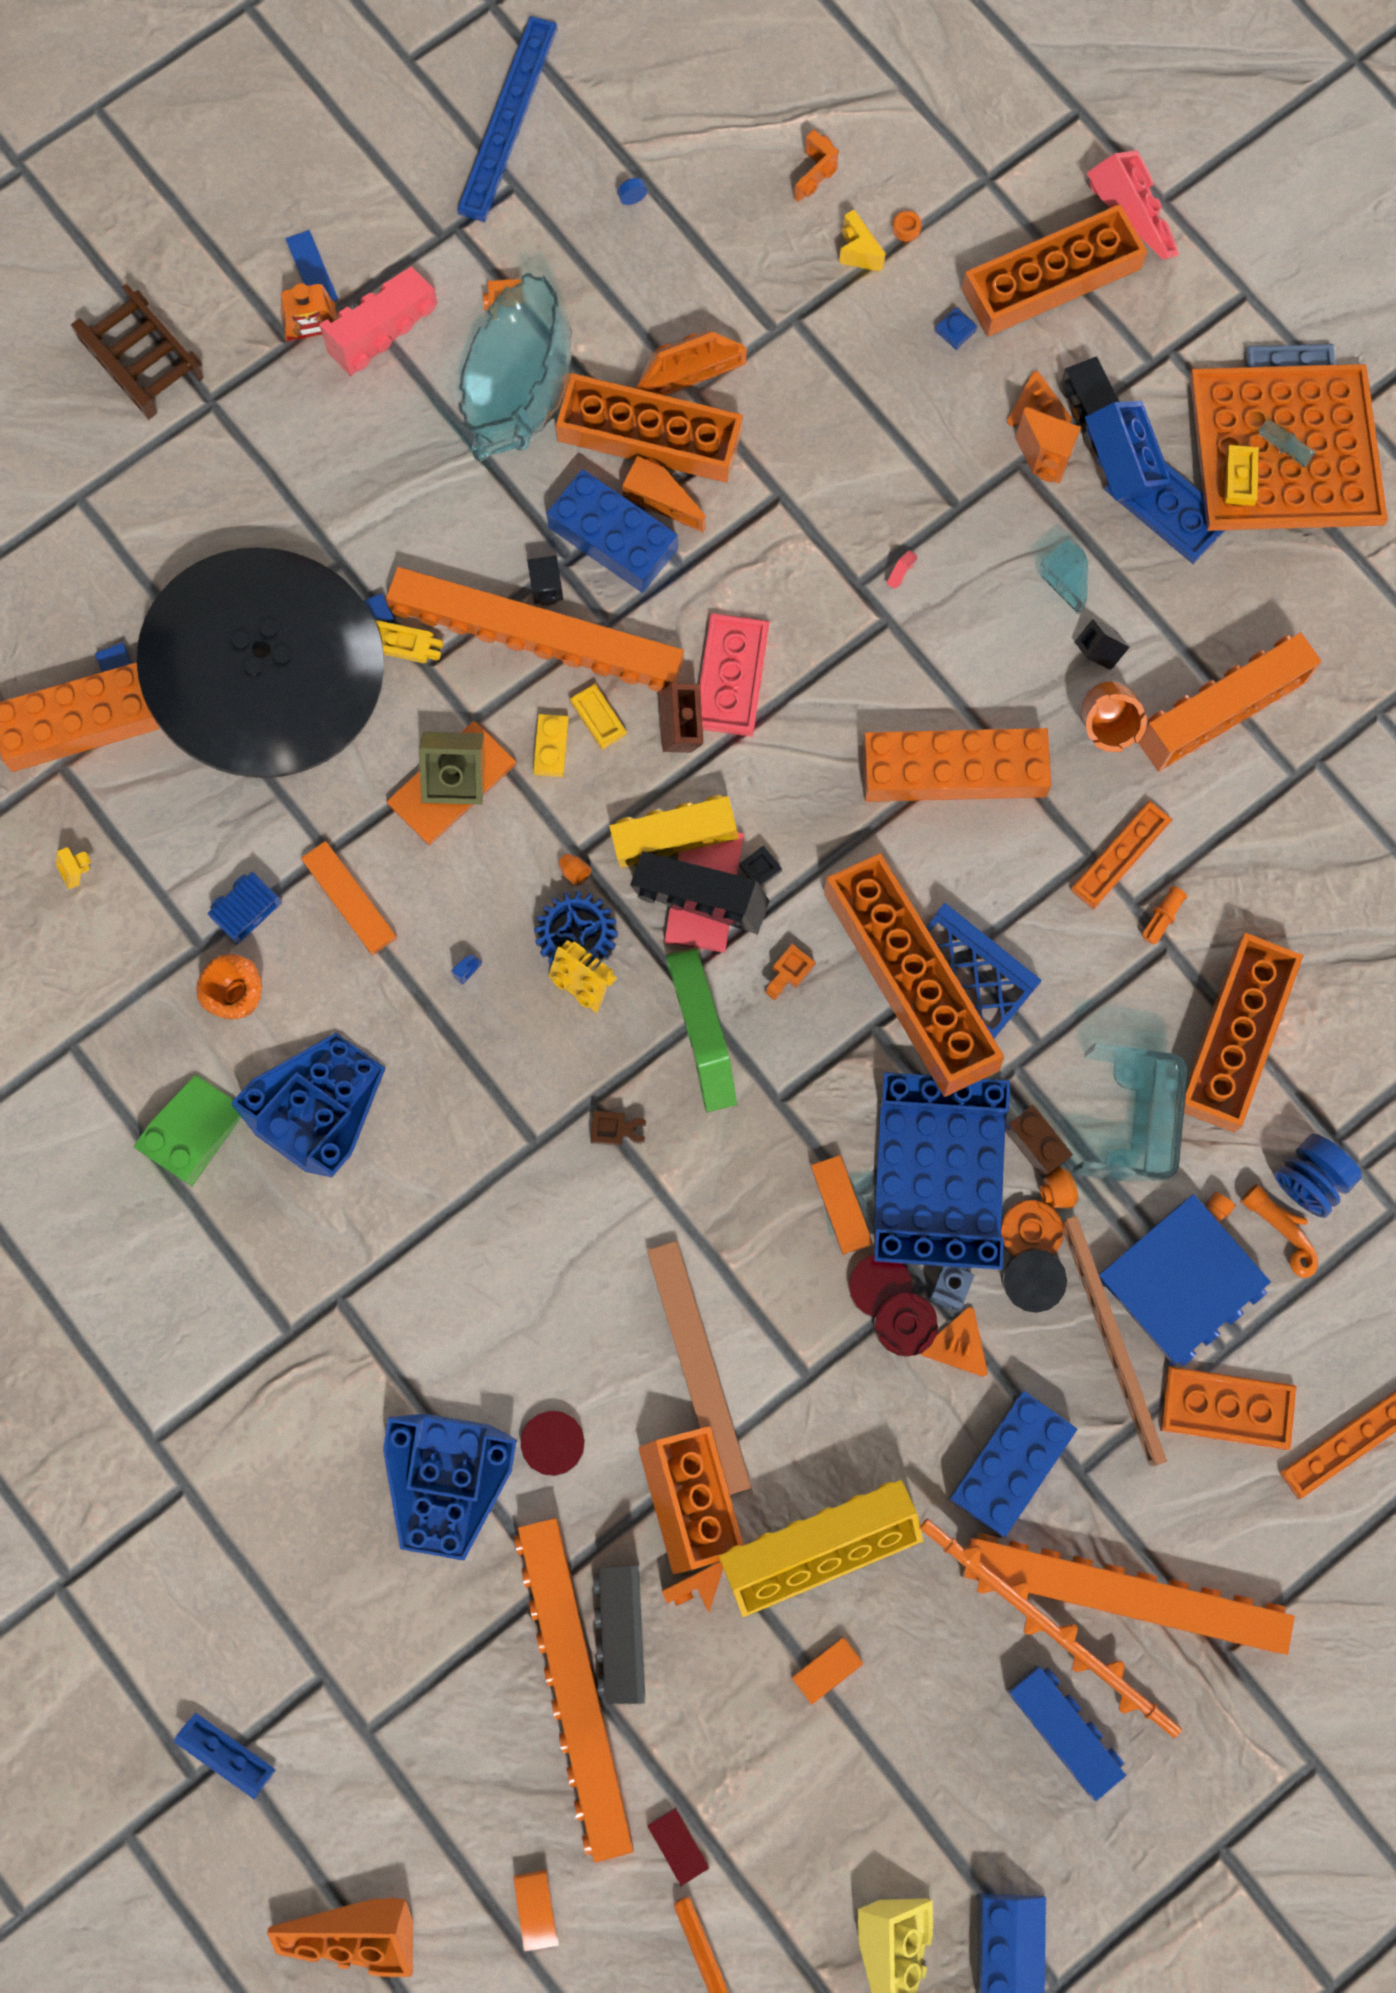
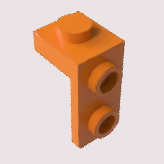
[794,129,839,202]

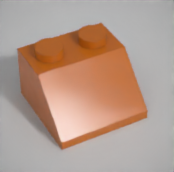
[1015,406,1081,484]

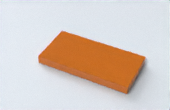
[386,721,517,846]
[1160,1366,1297,1450]

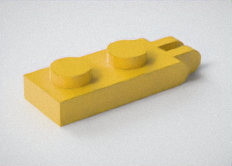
[375,620,444,663]

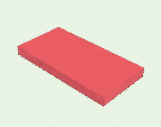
[700,613,770,737]
[665,833,744,953]

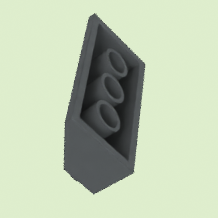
[593,1565,646,1704]

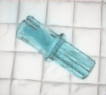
[1258,420,1316,467]

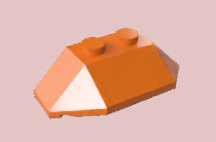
[636,331,747,396]

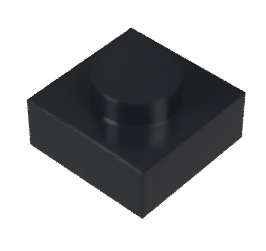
[739,846,782,887]

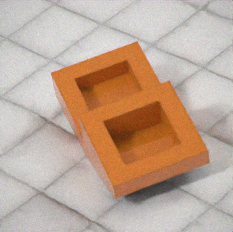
[514,1870,558,1951]

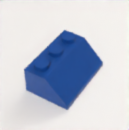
[1085,401,1173,501]
[977,1893,1046,1993]

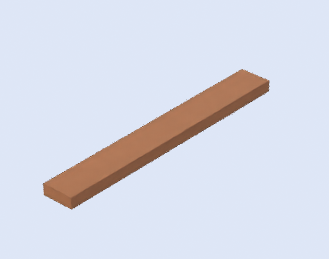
[1062,1216,1167,1466]
[647,1241,752,1495]

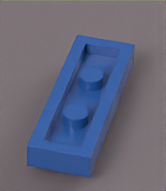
[173,1712,276,1799]

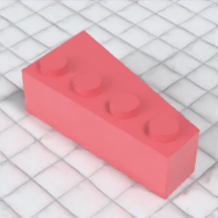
[319,266,437,376]

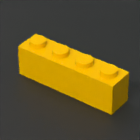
[609,795,739,868]

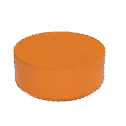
[892,211,922,242]

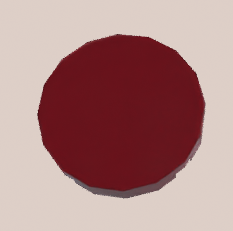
[848,1255,912,1318]
[874,1292,938,1357]
[520,1411,585,1476]

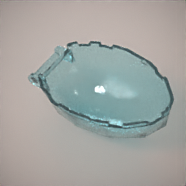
[458,273,572,461]

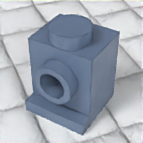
[929,1266,975,1312]

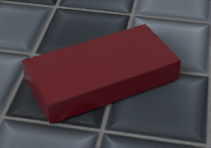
[647,1807,710,1886]

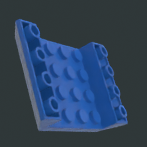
[873,1072,1010,1270]

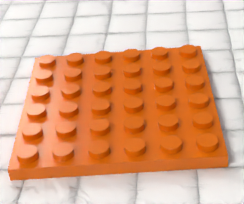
[1190,364,1388,531]

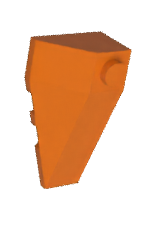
[267,1897,413,1977]

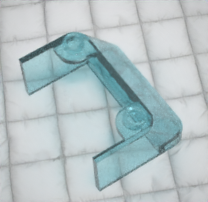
[1072,1043,1188,1181]

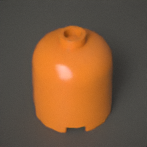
[1081,681,1147,752]

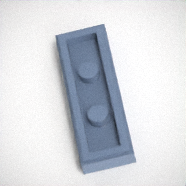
[1245,344,1336,367]

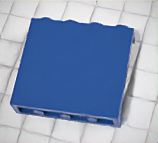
[1099,1194,1271,1367]

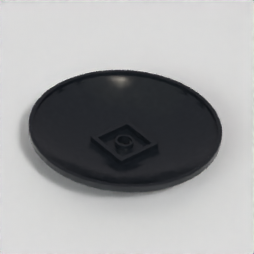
[137,547,384,778]

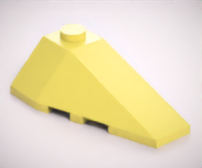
[858,1898,933,1993]

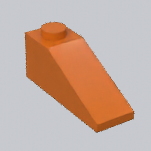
[622,456,706,532]

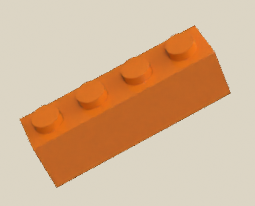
[638,1426,744,1575]

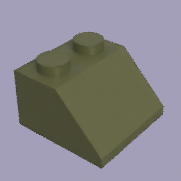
[419,732,485,805]

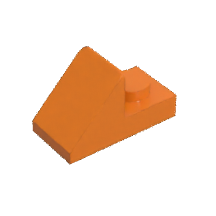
[662,1561,723,1613]

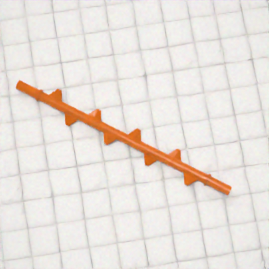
[919,1518,1182,1738]

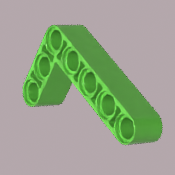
[666,947,737,1113]

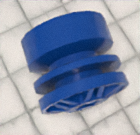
[1274,1133,1362,1218]

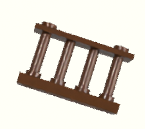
[71,283,204,420]

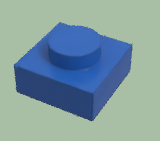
[935,308,977,350]

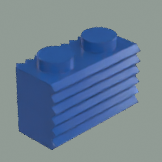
[208,872,282,945]

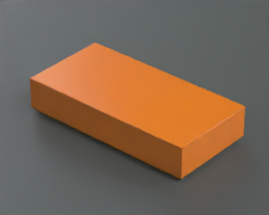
[791,1637,864,1705]

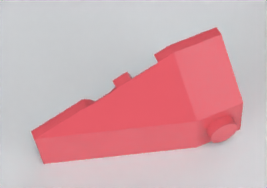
[1087,150,1179,260]

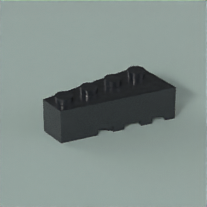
[630,851,770,935]

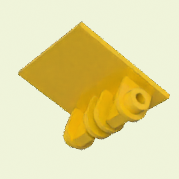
[548,940,617,1013]

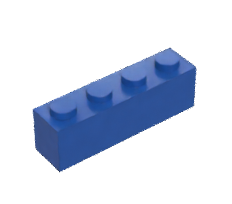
[1006,1665,1127,1801]

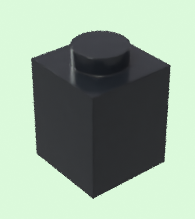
[527,555,563,606]

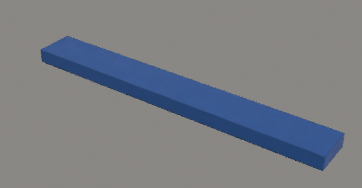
[457,16,557,222]

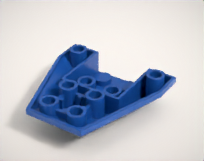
[232,1033,385,1178]
[383,1414,517,1561]

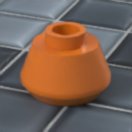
[1039,1167,1079,1209]

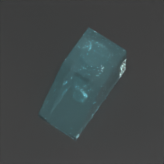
[1037,539,1088,614]

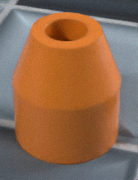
[558,853,591,886]

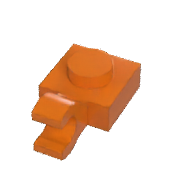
[765,944,816,1001]

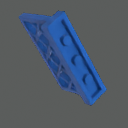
[926,903,1042,1039]

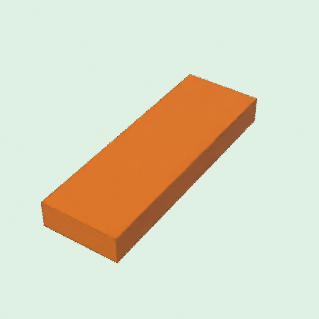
[811,1155,873,1255]

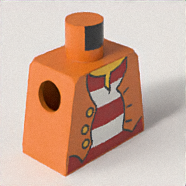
[280,283,338,342]

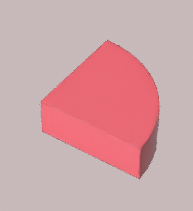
[886,550,918,589]

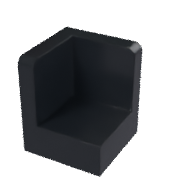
[1075,619,1130,670]

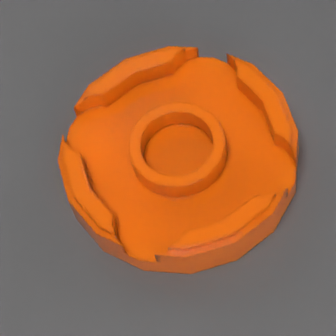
[1001,1200,1063,1257]

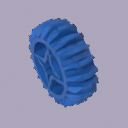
[534,891,618,968]

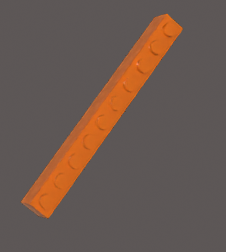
[386,566,684,693]
[514,1518,634,1863]
[960,1533,1295,1655]

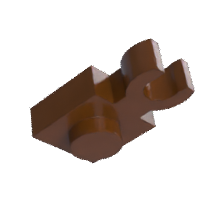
[591,1111,646,1146]

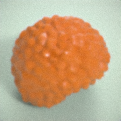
[196,953,262,1020]

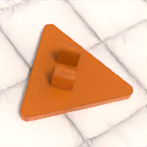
[1007,371,1072,426]
[921,1307,988,1377]

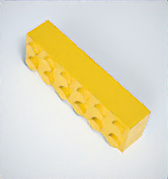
[719,1479,923,1617]

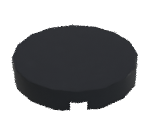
[1002,1248,1067,1313]

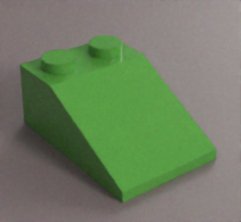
[133,1075,242,1187]

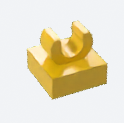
[54,847,91,889]

